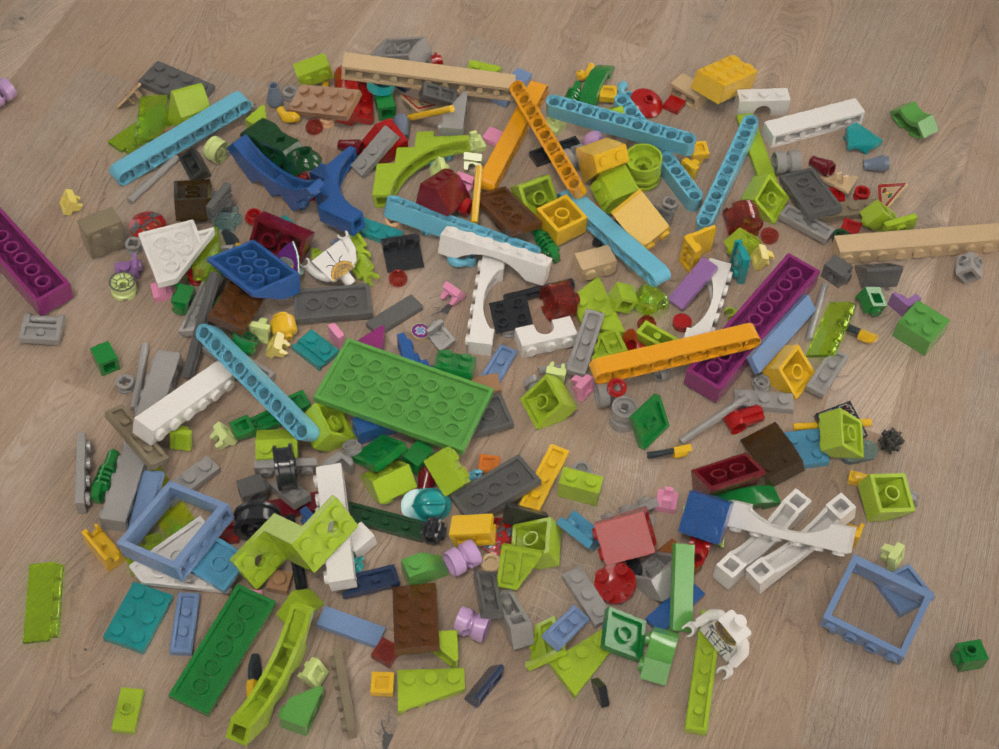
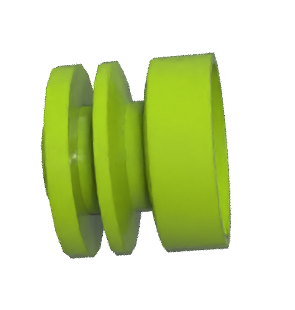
[625,143,663,192]

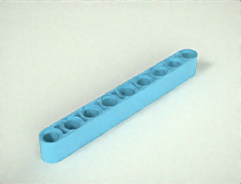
[109,91,252,186]
[613,93,703,212]
[546,95,696,156]
[695,115,758,232]
[557,189,671,288]
[384,195,541,254]
[196,324,320,442]

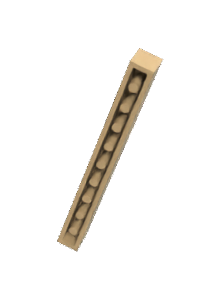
[341,52,516,102]
[831,223,999,263]

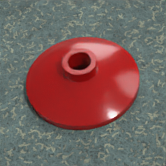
[630,88,663,118]

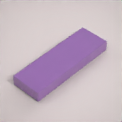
[668,257,719,311]

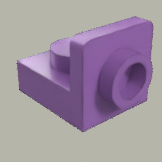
[114,253,143,279]

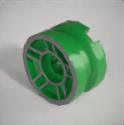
[231,331,260,356]

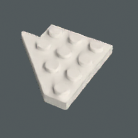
[138,219,215,288]
[129,516,232,594]

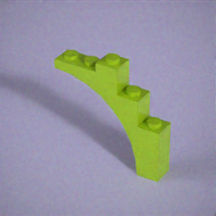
[372,131,471,208]
[225,601,315,746]

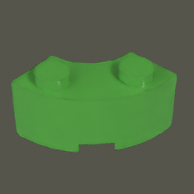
[890,101,938,139]
[637,626,679,686]

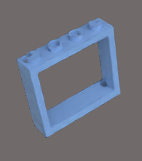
[116,481,235,582]
[820,554,934,665]

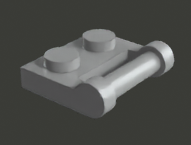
[18,313,66,345]

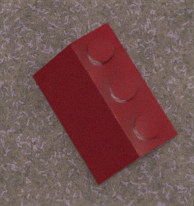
[416,168,471,217]
[249,211,315,268]
[691,452,766,496]

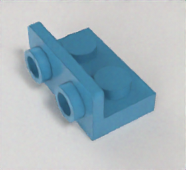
[556,510,600,552]

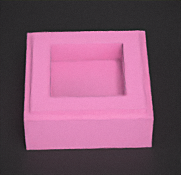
[482,126,503,147]
[328,323,345,350]

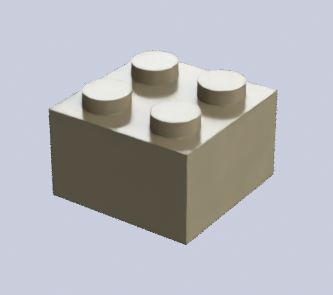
[77,206,126,260]

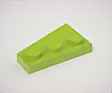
[549,629,611,700]
[397,668,465,715]

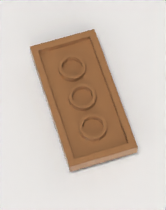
[287,84,362,121]

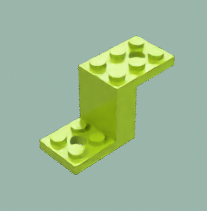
[229,495,358,590]

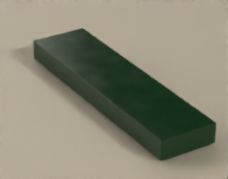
[348,501,426,543]

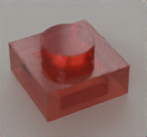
[371,637,398,669]

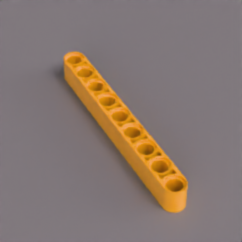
[481,80,548,191]
[509,80,587,199]
[589,323,761,384]

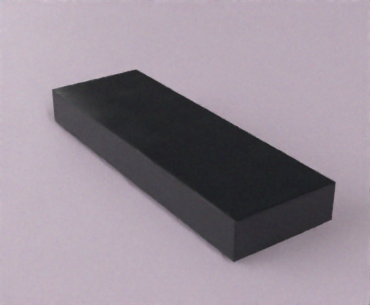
[529,136,581,167]

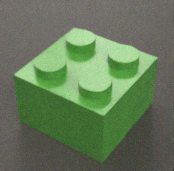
[892,300,950,356]

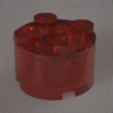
[722,199,763,236]
[539,279,580,322]

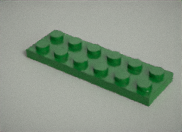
[168,583,276,717]

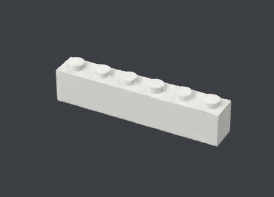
[761,98,865,148]
[132,361,235,446]
[313,463,357,591]

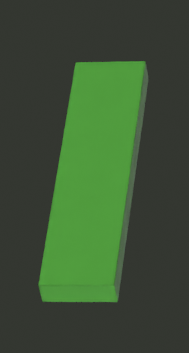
[669,543,695,632]

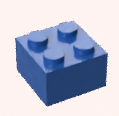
[678,490,734,545]

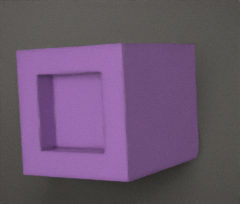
[888,292,921,317]

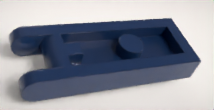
[342,564,400,599]

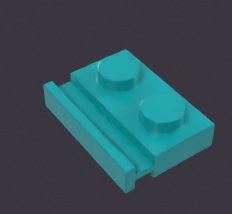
[729,239,751,285]
[291,329,339,371]

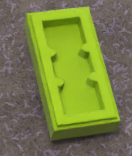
[880,213,918,232]
[111,687,145,735]

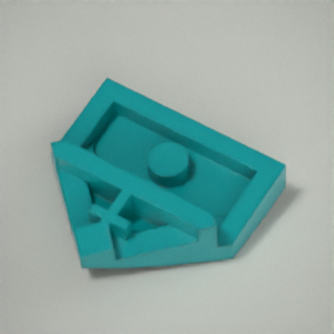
[843,122,884,155]

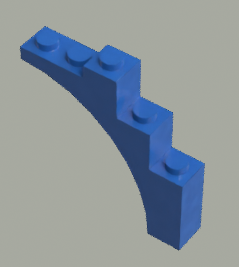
[227,134,324,211]
[309,146,365,236]
[352,332,433,445]

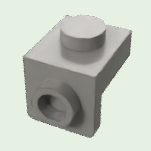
[426,319,456,350]
[321,451,354,476]

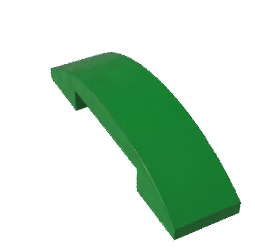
[579,65,615,106]
[229,389,311,440]
[716,485,781,510]

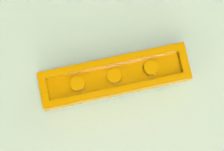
[519,444,569,511]

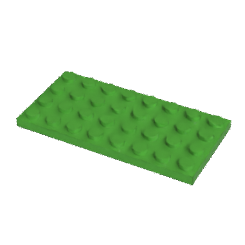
[313,338,494,455]

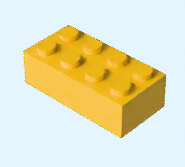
[690,55,758,104]

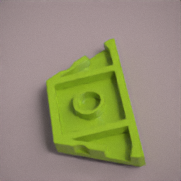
[569,277,625,337]

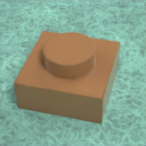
[266,570,293,596]

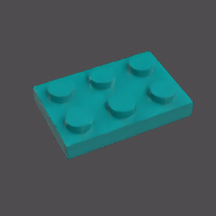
[103,581,174,655]

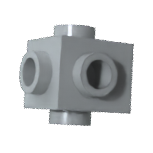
[954,251,983,284]

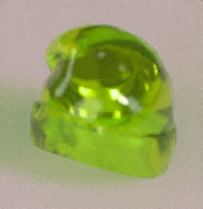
[635,284,670,316]

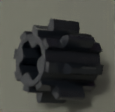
[878,427,905,454]
[420,517,447,545]

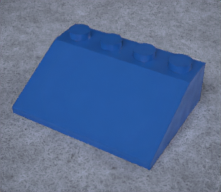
[207,239,300,299]

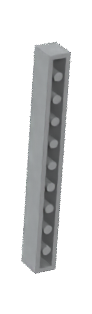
[99,350,183,532]

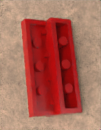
[334,65,373,126]

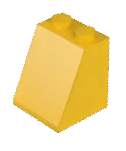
[575,137,629,183]
[611,189,672,251]

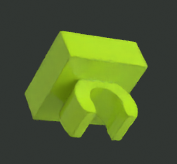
[170,426,192,452]

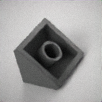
[855,263,903,289]

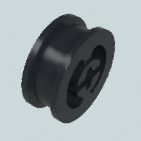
[272,443,298,492]
[233,501,281,541]

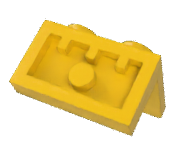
[678,225,717,274]

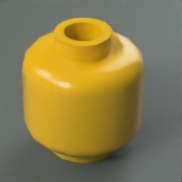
[270,312,298,341]

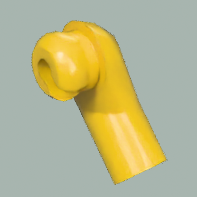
[576,63,595,81]
[276,106,300,123]

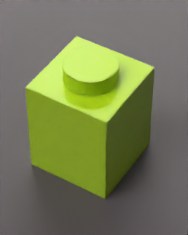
[608,282,638,314]

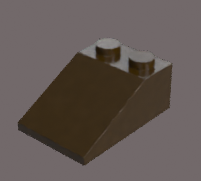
[174,179,212,222]
[740,422,805,486]

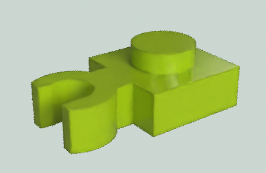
[349,232,371,260]
[352,253,380,287]

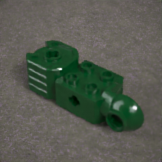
[240,118,322,177]

